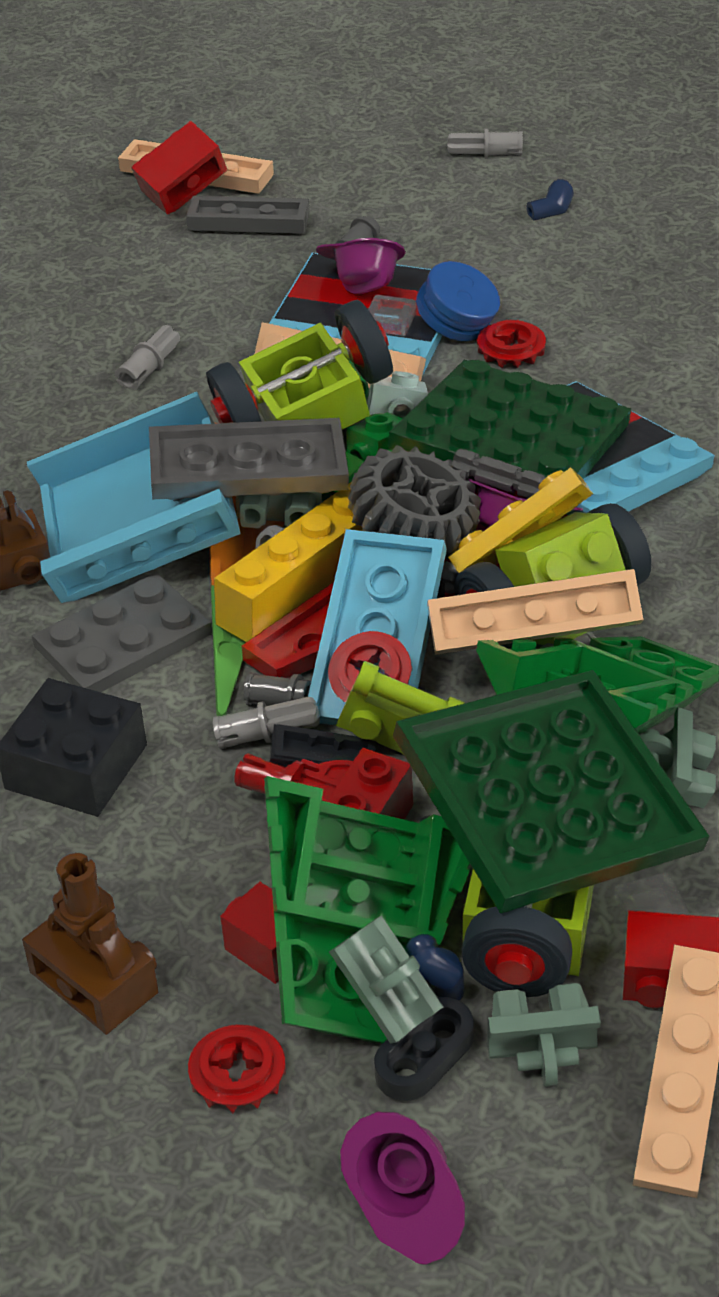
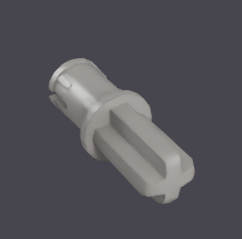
[447,128,523,158]
[115,325,180,390]
[213,697,320,749]

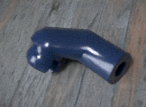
[526,179,574,221]
[405,934,465,1000]

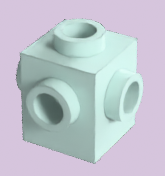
[367,371,428,418]

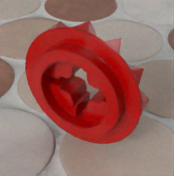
[477,320,546,368]
[328,631,413,702]
[188,1024,286,1114]

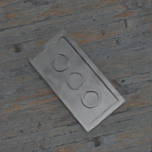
[149,418,349,500]

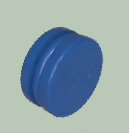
[416,261,500,341]

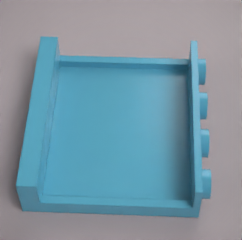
[27,392,241,603]

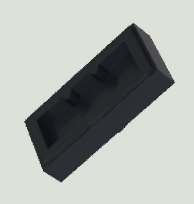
[269,724,378,767]

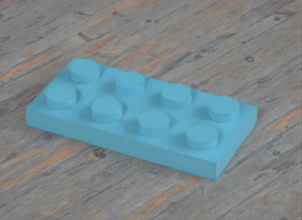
[308,529,447,725]

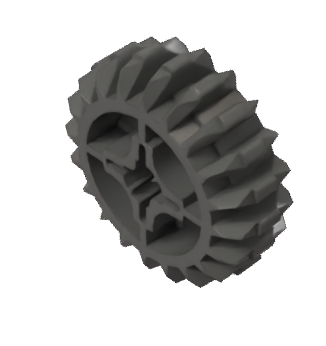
[348,445,481,559]

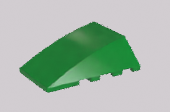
[476,636,719,734]
[264,776,470,1044]

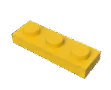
[448,468,593,573]

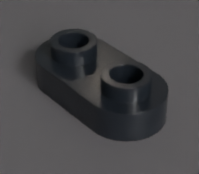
[374,997,474,1101]

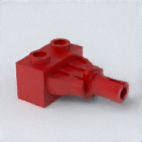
[234,748,413,819]

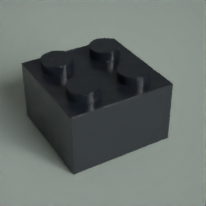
[0,678,147,817]

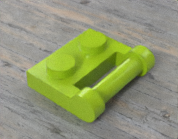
[336,661,465,755]

